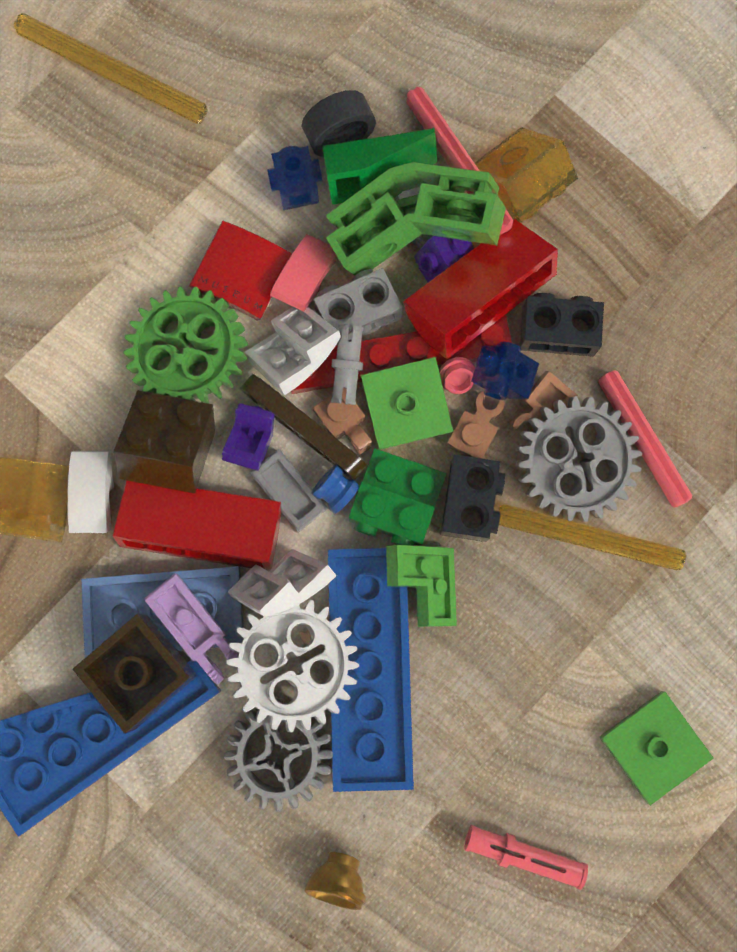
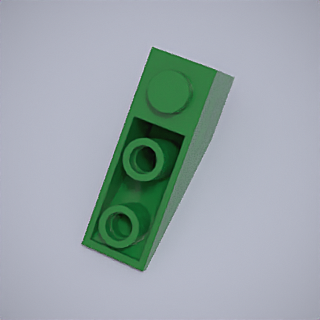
[323,128,437,205]

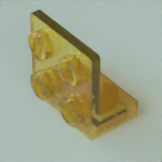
[0,457,69,543]

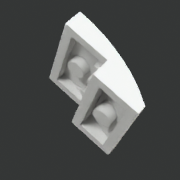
[245,307,341,396]
[228,549,336,617]

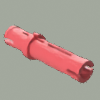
[464,824,588,890]

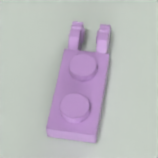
[144,573,238,685]

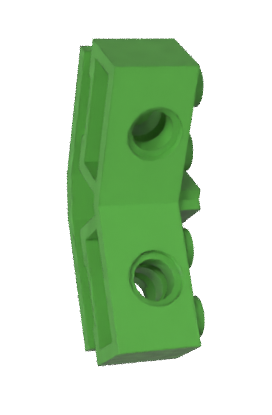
[326,162,506,275]

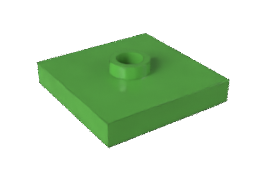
[361,357,453,450]
[599,691,714,806]

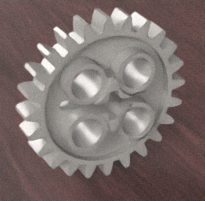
[515,396,642,522]

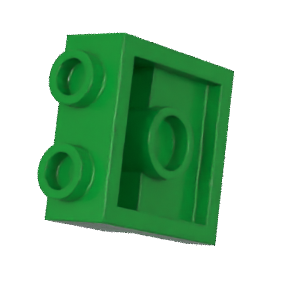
[349,448,447,546]

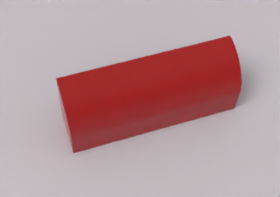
[403,219,558,359]
[113,480,281,571]

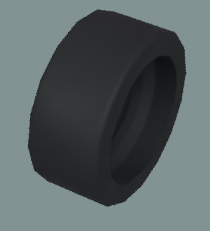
[301,90,376,157]

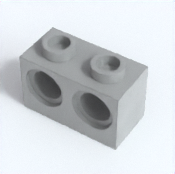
[314,268,403,346]

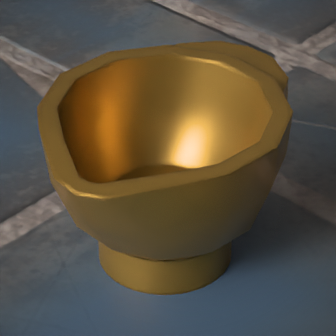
[304,852,366,910]

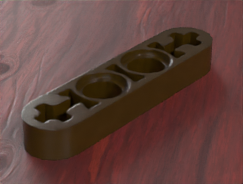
[240,374,367,480]

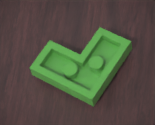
[386,545,457,627]

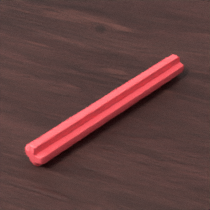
[406,87,513,235]

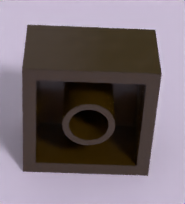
[113,390,215,494]
[72,614,198,734]

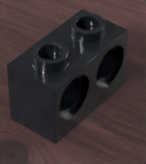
[519,293,604,357]
[440,454,505,542]

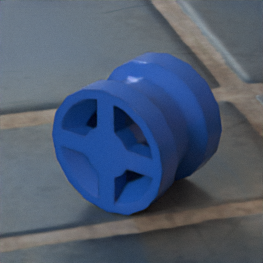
[311,465,360,514]

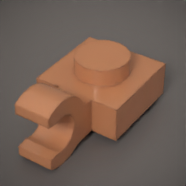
[313,388,372,455]

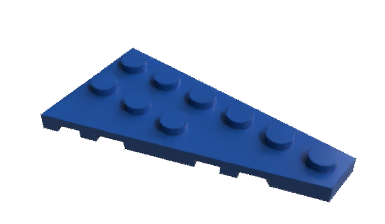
[0,661,221,837]

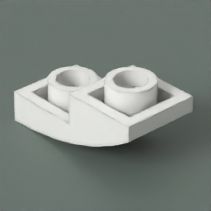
[68,451,114,533]

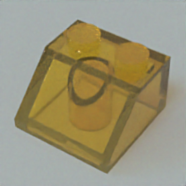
[475,127,578,223]

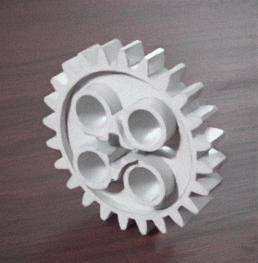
[226,600,359,732]

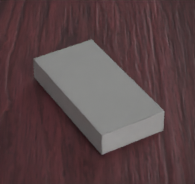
[250,449,328,533]

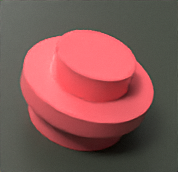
[439,357,477,394]

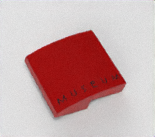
[189,221,292,321]

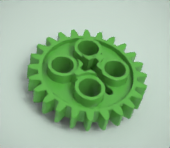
[123,287,248,403]

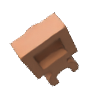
[510,371,578,432]
[446,391,505,459]

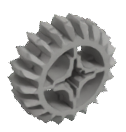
[224,699,333,812]

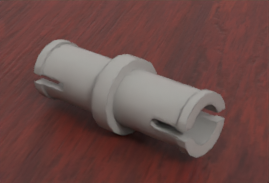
[331,324,364,405]

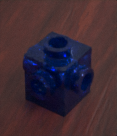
[267,146,323,211]
[471,342,539,400]

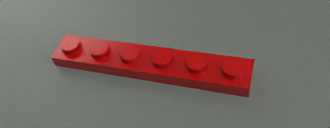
[291,316,514,394]

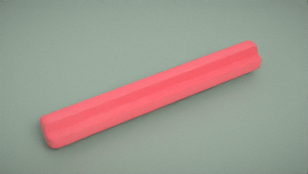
[598,370,692,508]

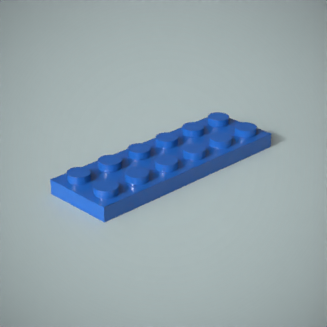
[328,548,414,792]

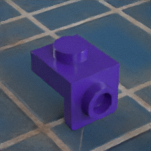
[414,236,475,283]
[222,403,275,471]

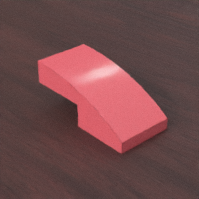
[270,234,338,312]

